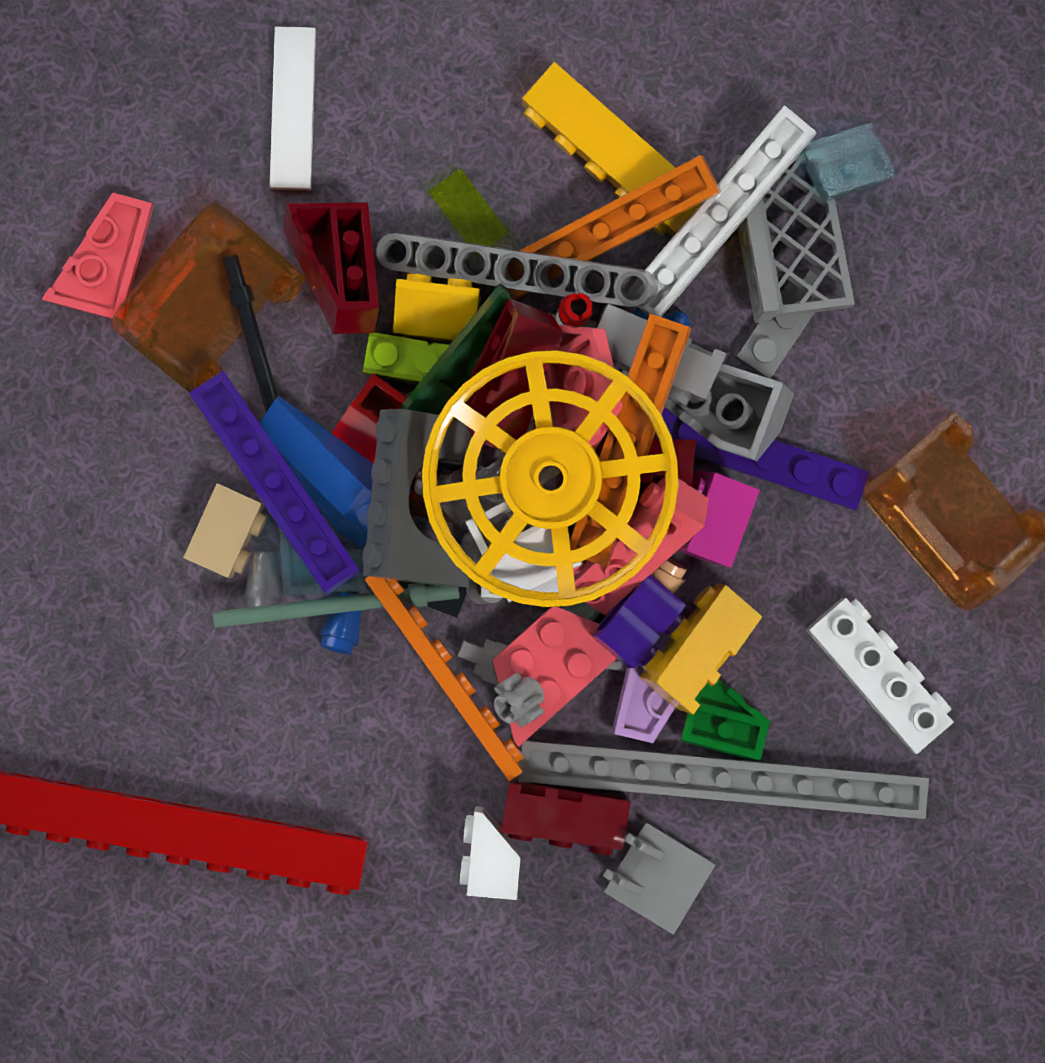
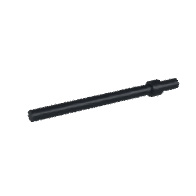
[222,254,278,413]

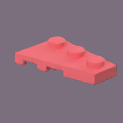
[42,193,154,322]

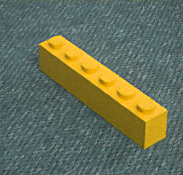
[522,62,701,237]

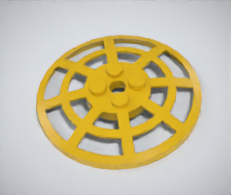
[422,350,679,607]

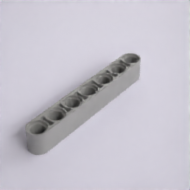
[376,233,658,307]

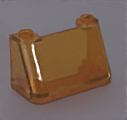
[111,203,306,393]
[864,411,1045,610]

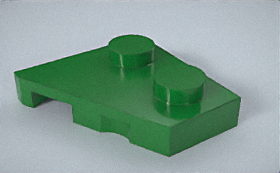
[680,679,770,762]

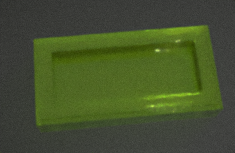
[428,168,509,258]

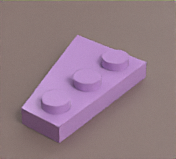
[611,633,675,743]

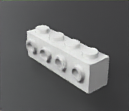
[805,598,954,754]

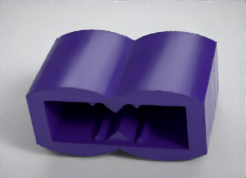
[591,574,686,668]

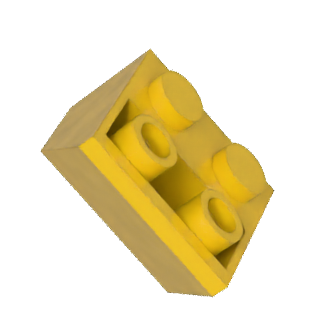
[393,274,481,343]

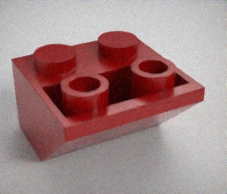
[332,374,407,463]

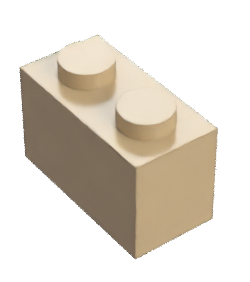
[183,483,268,578]

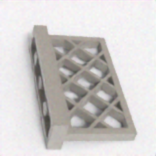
[727,150,855,323]

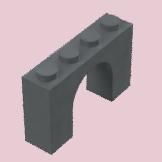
[362,409,483,588]

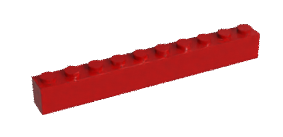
[0,770,370,895]

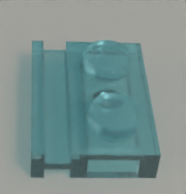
[800,122,896,203]

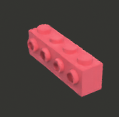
[573,477,709,615]

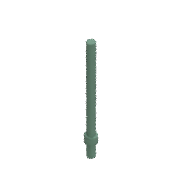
[213,583,459,628]

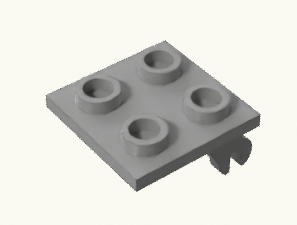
[603,822,715,935]

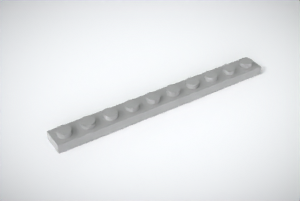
[519,740,929,819]

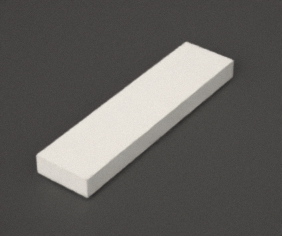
[270,27,316,191]

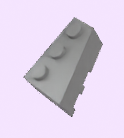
[594,304,727,406]

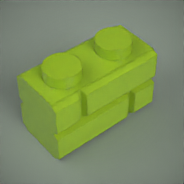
[363,333,450,385]

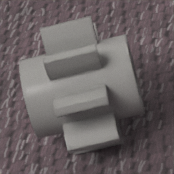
[494,673,544,728]

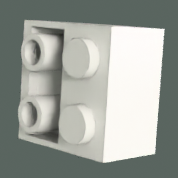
[466,501,583,602]
[460,806,521,900]

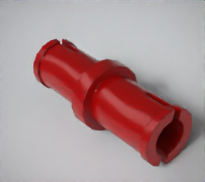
[558,293,592,327]

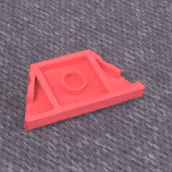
[545,325,623,450]
[492,606,617,747]

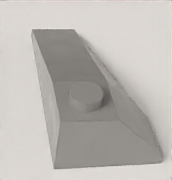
[622,364,794,461]

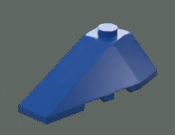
[260,396,412,549]

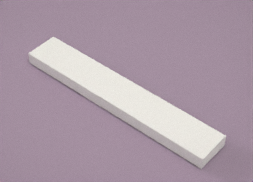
[628,105,817,317]

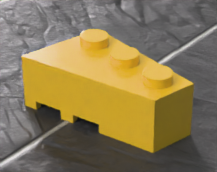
[639,584,762,715]

